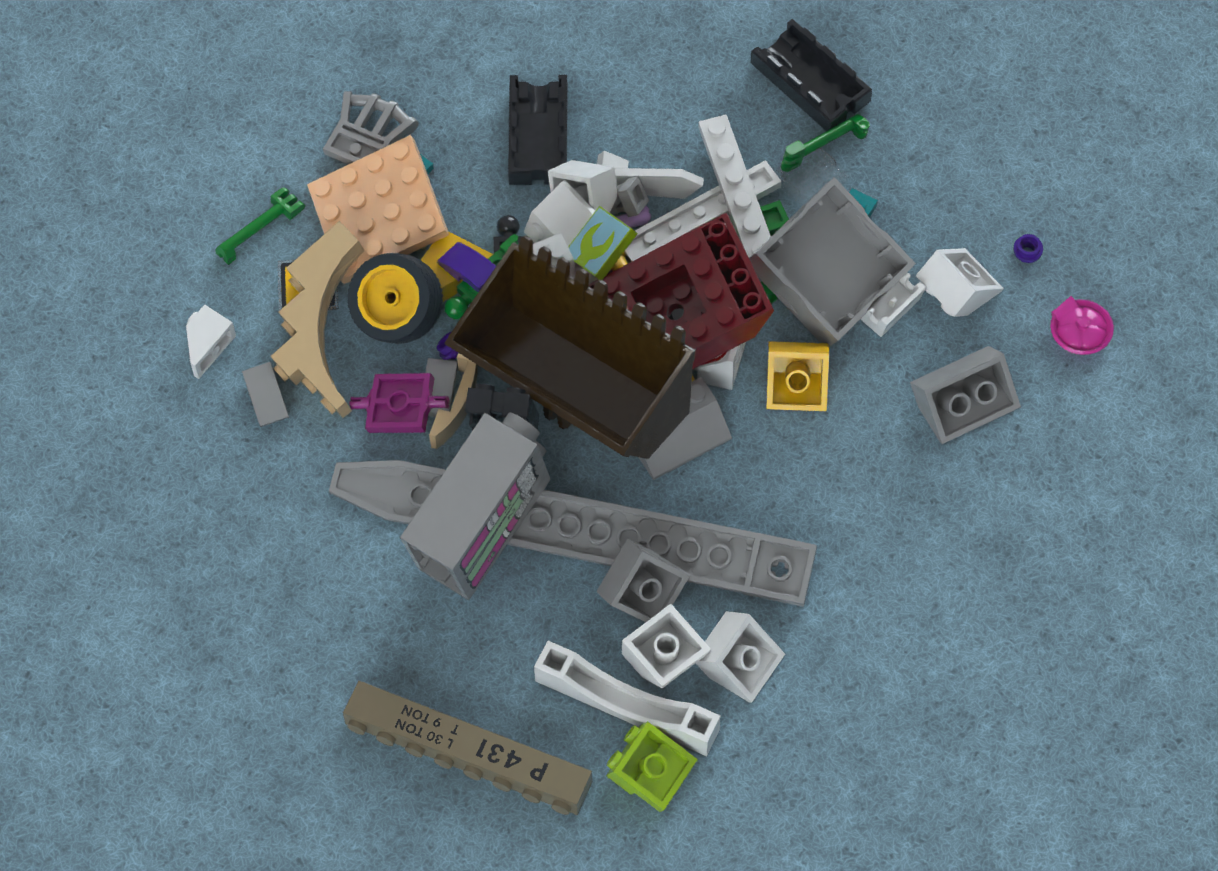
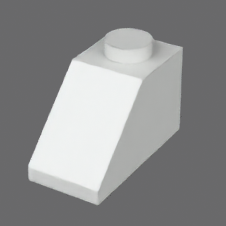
[186,305,236,379]

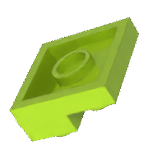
[606,721,698,812]

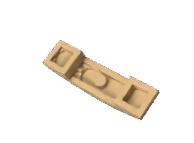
[429,353,478,449]

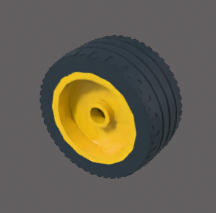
[347,253,443,344]

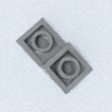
[242,362,289,427]

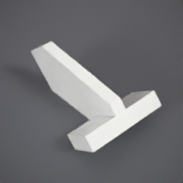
[597,151,704,214]

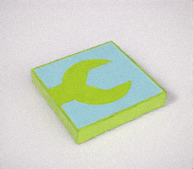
[568,206,638,280]

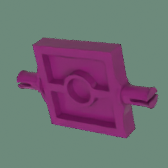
[349,373,450,433]

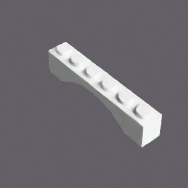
[534,641,720,757]

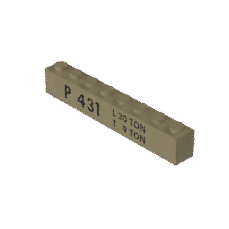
[343,681,593,815]

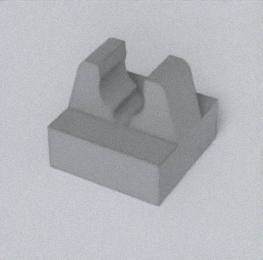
[616,176,649,217]

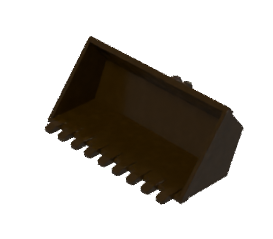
[445,235,695,459]

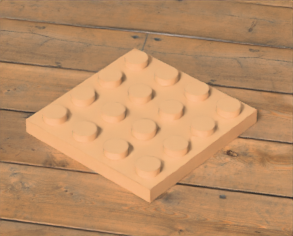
[307,135,449,284]

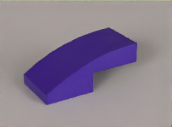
[437,242,496,292]

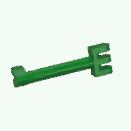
[781,114,870,172]
[215,187,305,265]

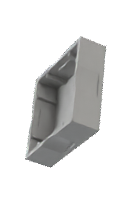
[749,177,916,347]

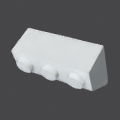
[524,180,608,284]

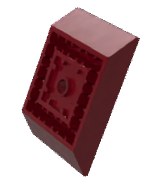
[589,212,774,369]

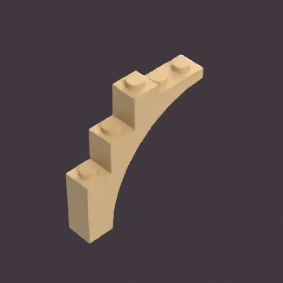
[270,221,364,418]

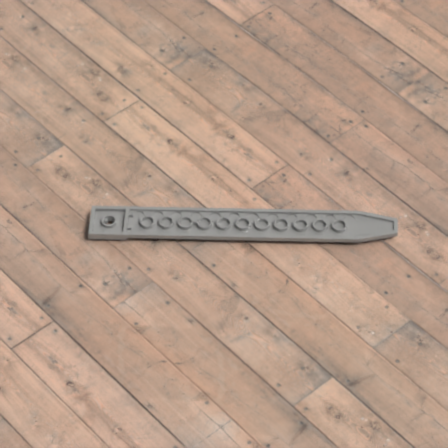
[329,460,817,607]

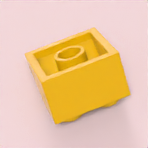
[766,341,829,411]

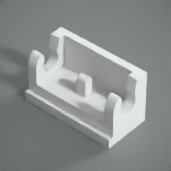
[861,273,926,337]

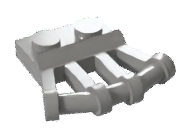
[323,91,419,164]

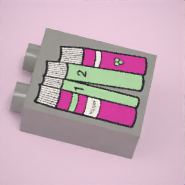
[400,413,551,600]

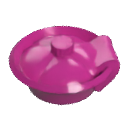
[1050,296,1114,355]

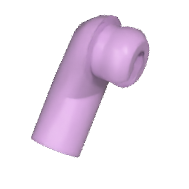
[615,206,651,228]

